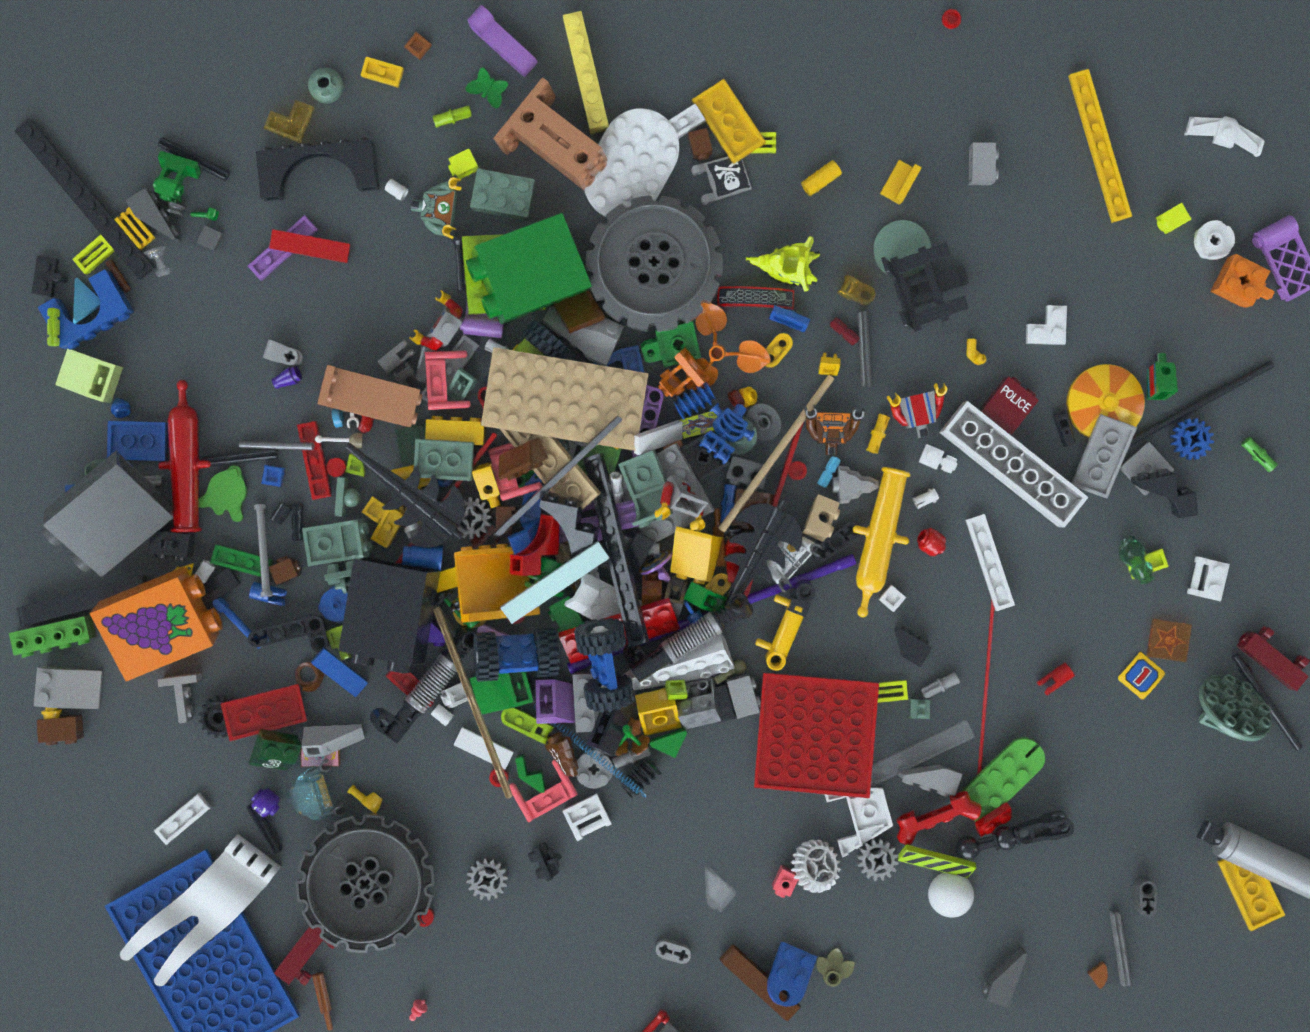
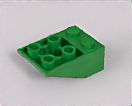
[469,671,535,714]

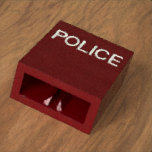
[979,376,1039,435]

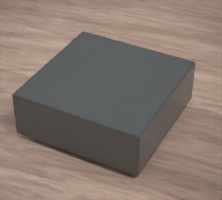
[197,225,223,251]

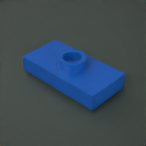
[769,305,810,332]

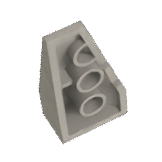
[543,306,624,366]

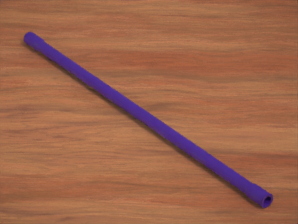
[567,554,856,674]

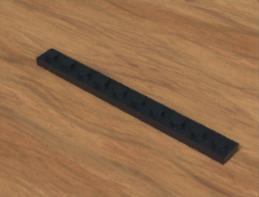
[14,119,155,280]
[583,453,649,647]

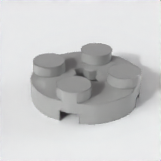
[577,749,613,788]

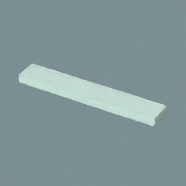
[501,541,609,624]

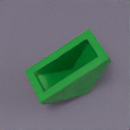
[649,728,687,758]

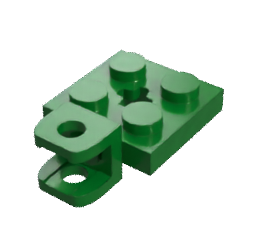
[641,321,701,367]

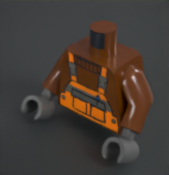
[804,405,864,455]

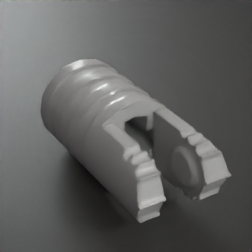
[378,340,415,374]

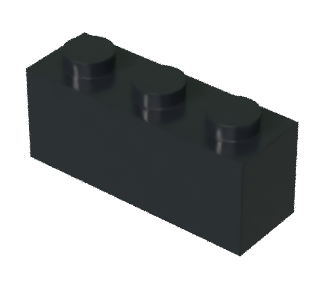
[587,702,636,757]

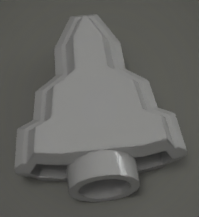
[832,466,879,504]

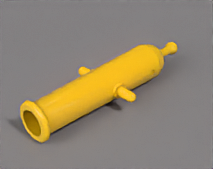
[853,467,911,618]

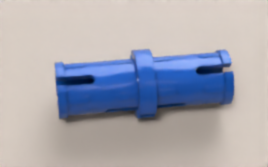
[720,484,737,524]

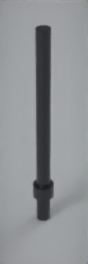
[1232,653,1302,751]

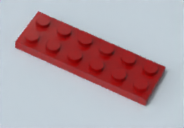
[558,598,680,664]

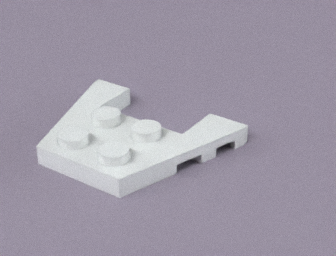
[825,787,893,857]

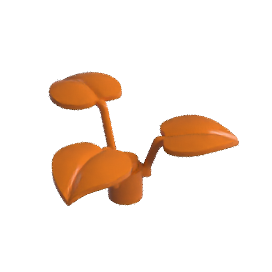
[686,303,771,390]

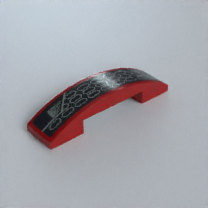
[717,286,794,310]

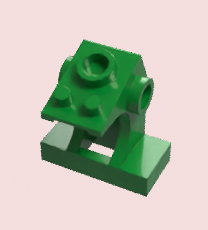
[153,151,201,203]

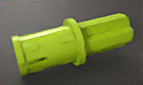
[433,106,472,128]

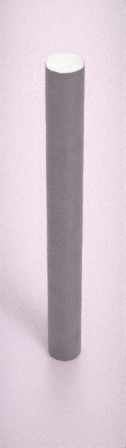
[239,441,315,450]

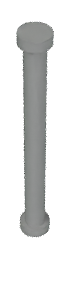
[254,504,273,597]

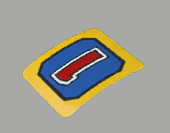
[1118,652,1165,699]

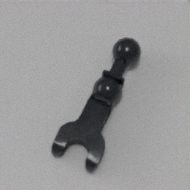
[956,811,1074,860]

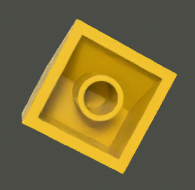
[635,688,682,736]

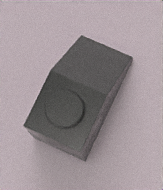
[664,572,689,619]

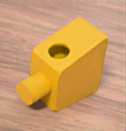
[472,462,500,508]

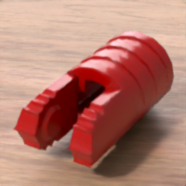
[1037,662,1075,696]

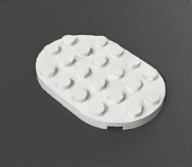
[584,109,679,217]

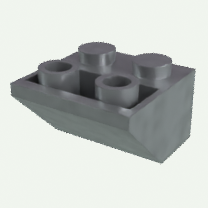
[677,677,721,729]

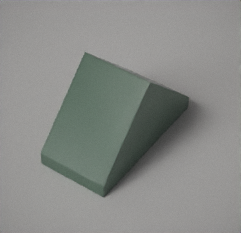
[447,367,478,401]

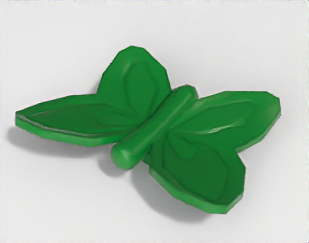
[465,67,508,109]

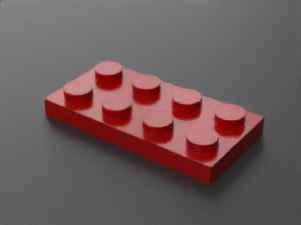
[221,683,307,741]

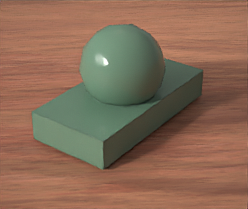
[335,477,361,516]

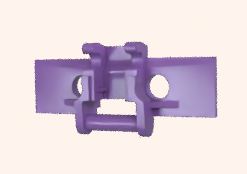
[559,500,639,543]

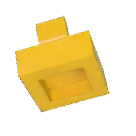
[818,353,840,376]

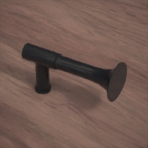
[448,237,466,291]

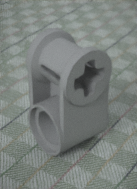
[263,339,303,366]

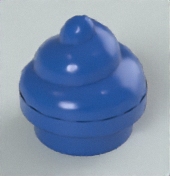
[110,398,131,418]

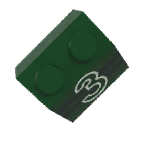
[248,729,302,770]

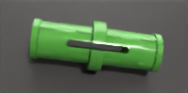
[1241,437,1278,472]

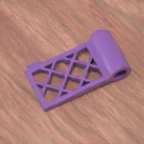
[1252,215,1310,302]
[460,305,504,338]

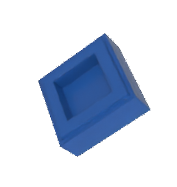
[261,465,285,487]

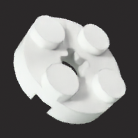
[1194,220,1235,260]

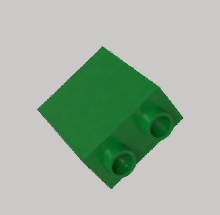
[466,213,592,325]

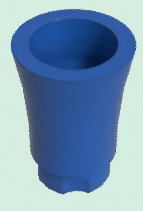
[402,545,443,572]

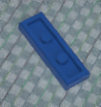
[311,647,368,697]

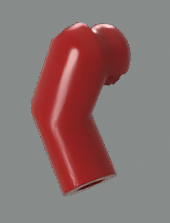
[358,415,374,433]

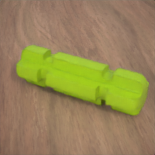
[47,308,60,346]

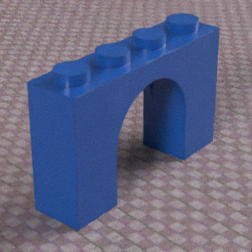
[38,269,134,350]

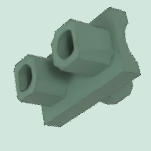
[324,561,353,594]

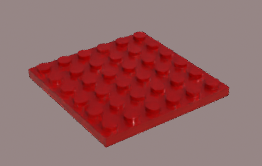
[754,672,879,798]

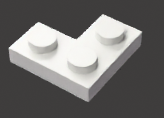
[1026,305,1067,345]

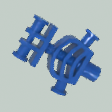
[699,403,755,464]

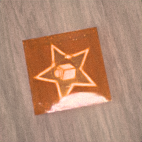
[1147,619,1192,662]

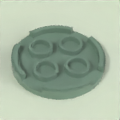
[873,220,931,278]

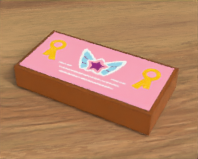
[300,747,341,767]

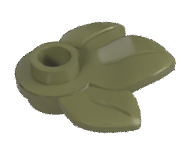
[816,948,855,987]

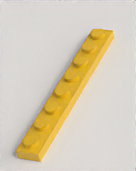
[1068,69,1132,223]

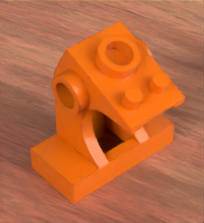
[658,348,709,397]

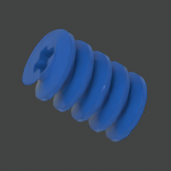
[672,382,715,420]

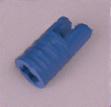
[249,582,287,606]

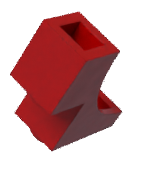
[510,515,559,576]

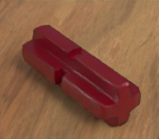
[830,317,859,346]

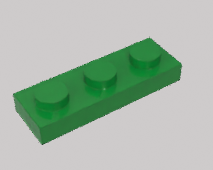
[210,544,273,577]

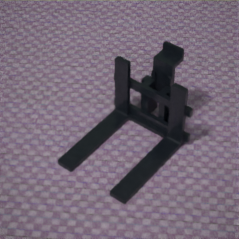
[881,242,969,332]

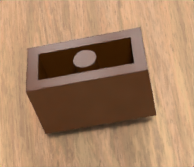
[37,715,84,746]

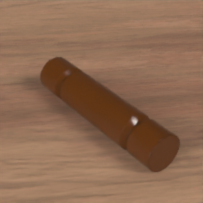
[105,260,131,293]

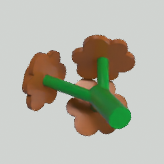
[615,717,650,756]

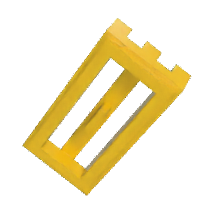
[114,207,156,250]

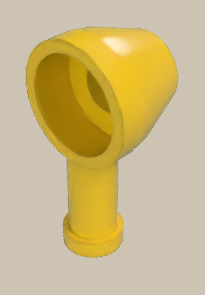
[348,785,383,814]

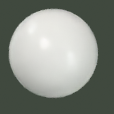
[928,873,974,918]

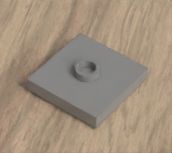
[1120,442,1174,495]

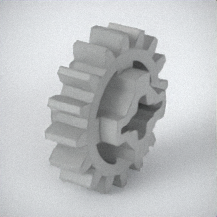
[457,497,493,539]
[857,838,899,881]
[466,857,509,901]

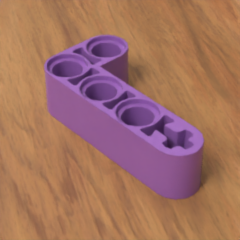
[467,5,538,77]
[632,385,663,458]

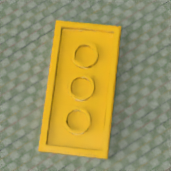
[692,79,766,164]
[1217,859,1285,931]

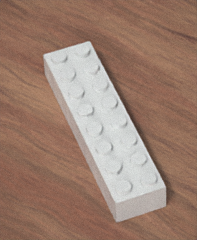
[939,401,1088,528]

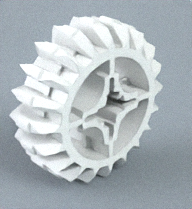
[791,840,841,893]

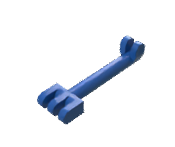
[213,597,269,649]

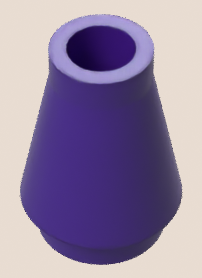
[272,366,302,389]

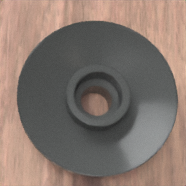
[746,403,782,441]

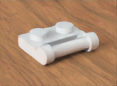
[1187,556,1230,601]
[563,793,612,841]

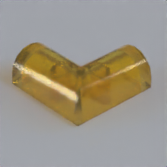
[263,100,315,144]

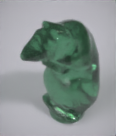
[1119,536,1154,584]

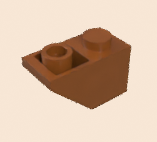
[642,570,662,606]

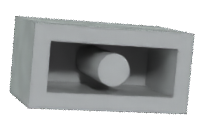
[968,142,999,185]
[726,674,761,719]

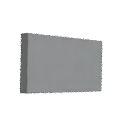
[1071,414,1137,498]

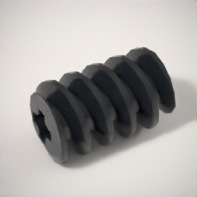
[619,758,662,798]

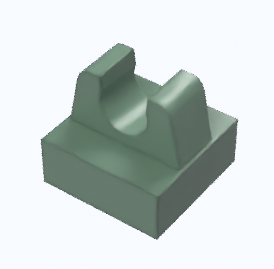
[909,698,930,719]

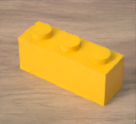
[425,416,486,446]

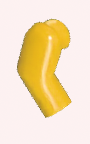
[966,339,986,365]

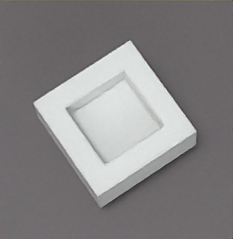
[878,585,906,612]

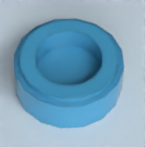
[332,409,344,428]

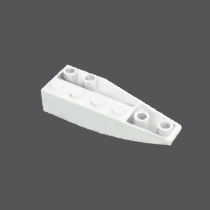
[623,632,735,691]

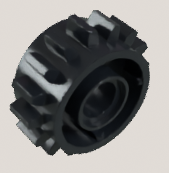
[198,695,233,738]

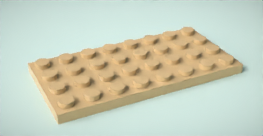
[481,347,648,451]

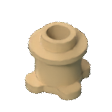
[555,542,571,564]

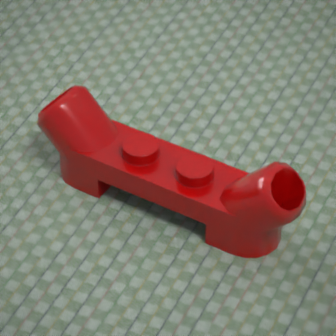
[896,791,982,845]

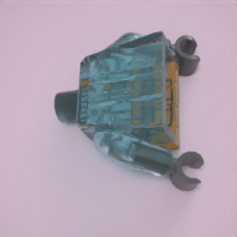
[286,759,345,820]

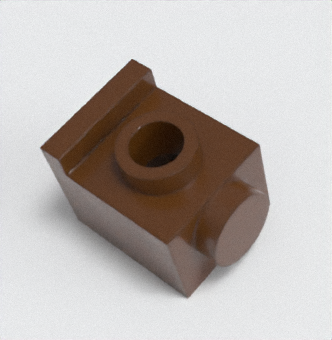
[496,507,517,534]

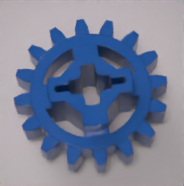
[1170,418,1214,460]

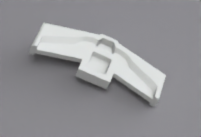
[1184,116,1264,157]

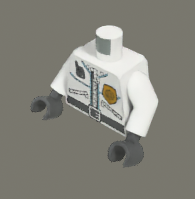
[767,537,824,592]

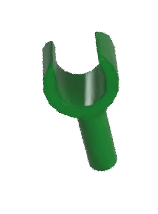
[191,207,219,221]

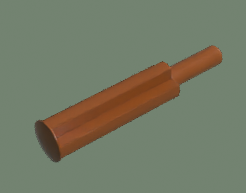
[713,508,726,567]
[312,972,333,1031]

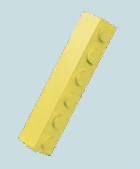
[563,11,609,134]

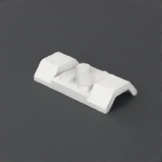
[564,573,642,620]

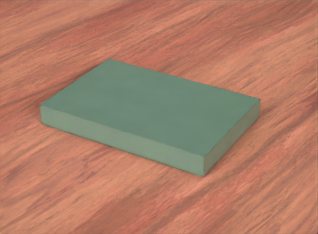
[414,439,474,481]

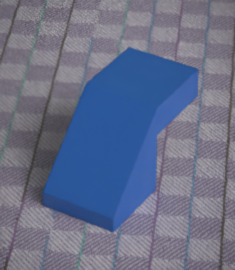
[508,518,540,554]

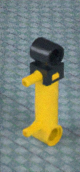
[755,580,815,671]

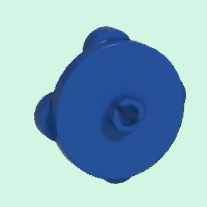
[318,586,348,624]

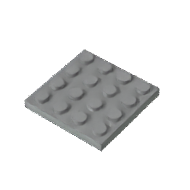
[622,443,714,543]

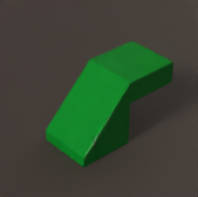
[515,754,546,793]

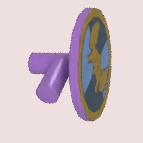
[639,550,673,583]

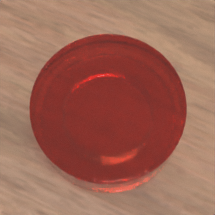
[728,389,745,406]

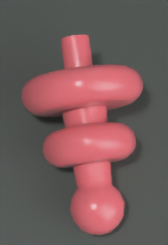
[409,1000,428,1021]

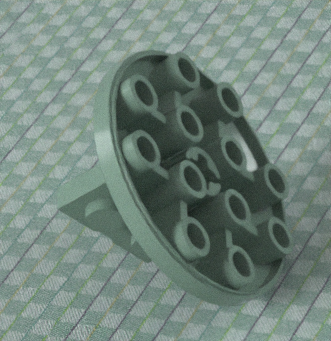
[1199,674,1272,741]

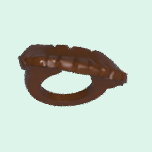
[295,662,324,692]

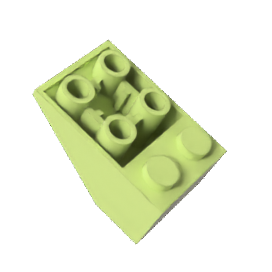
[55,349,123,404]

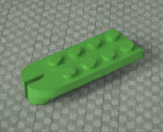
[962,737,1045,822]

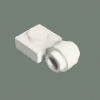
[918,444,958,474]

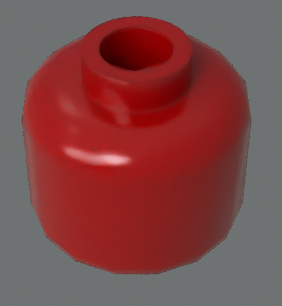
[917,528,946,556]

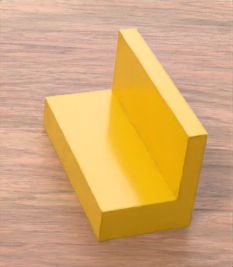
[880,160,922,205]

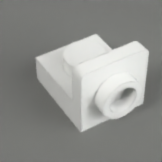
[441,682,468,708]

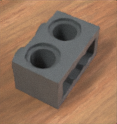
[725,456,768,491]

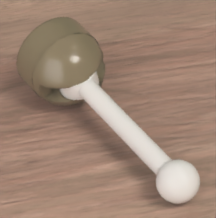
[315,433,362,448]

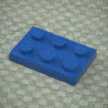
[107,421,168,461]

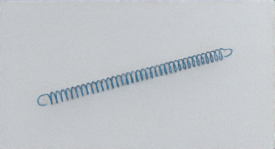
[534,704,646,797]

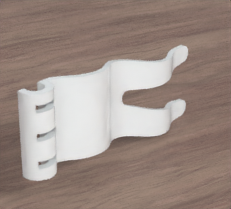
[120,834,282,986]

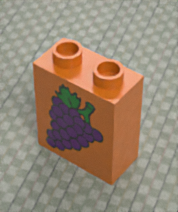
[89,566,223,681]

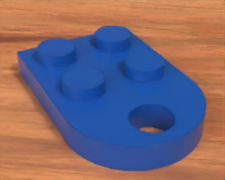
[767,942,817,1007]

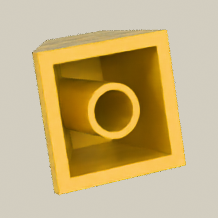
[670,526,723,585]

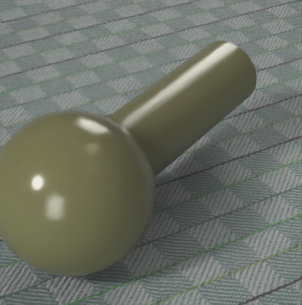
[713,659,747,685]

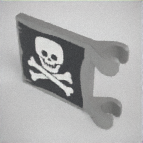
[691,156,752,205]

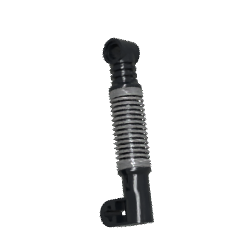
[623,593,753,682]
[370,626,477,744]

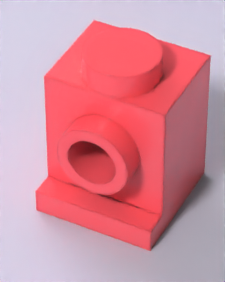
[772,865,799,898]

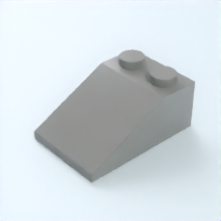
[34,665,103,709]

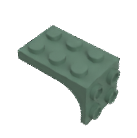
[618,449,674,528]
[302,519,372,566]

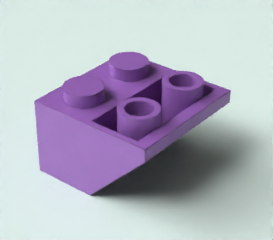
[536,680,575,724]

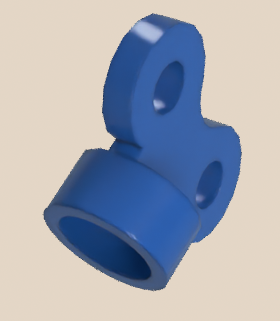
[684,599,704,624]

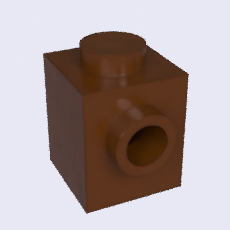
[268,556,302,585]

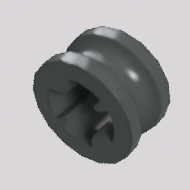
[166,202,186,217]

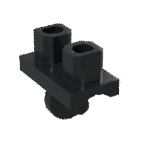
[528,842,562,881]

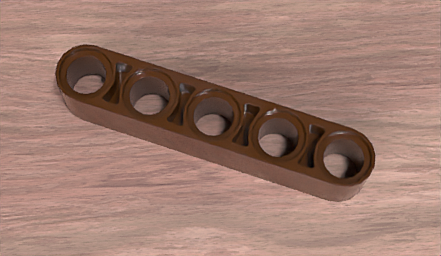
[719,944,801,1021]

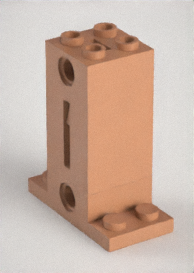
[493,77,608,190]
[317,365,422,427]

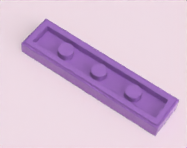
[248,215,319,281]

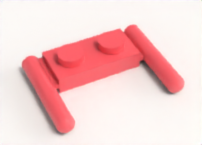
[425,350,471,410]
[488,442,542,501]
[509,760,578,822]

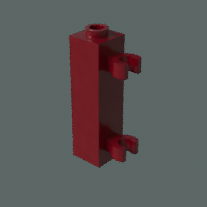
[1237,626,1310,691]
[274,926,334,986]

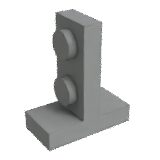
[157,672,202,723]

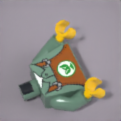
[411,177,462,239]

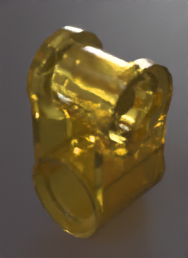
[837,275,876,306]

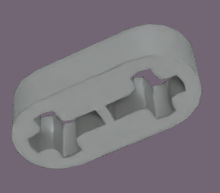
[656,939,691,964]

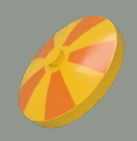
[1066,364,1145,438]

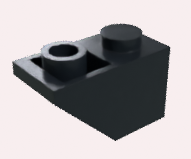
[894,626,932,668]

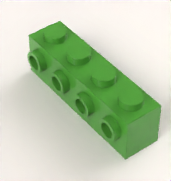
[9,615,96,658]

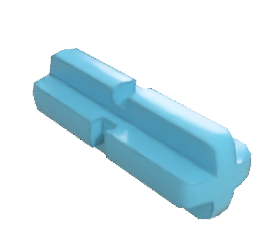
[817,456,841,488]

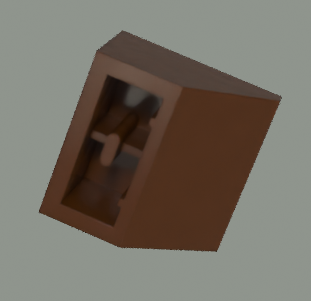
[498,437,549,481]

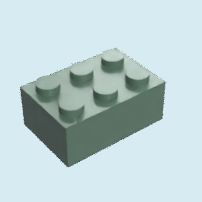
[470,168,536,221]

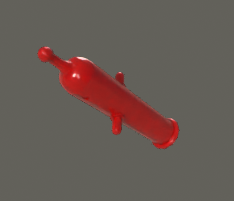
[158,380,211,532]

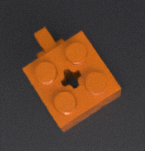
[1210,254,1275,308]

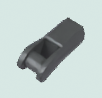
[415,347,435,382]

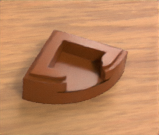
[1087,961,1108,989]

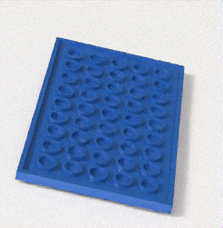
[104,849,301,1032]

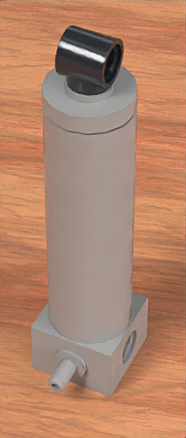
[1196,820,1310,899]

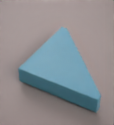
[73,278,100,324]

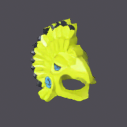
[746,236,820,291]

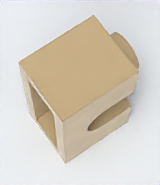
[802,494,840,542]

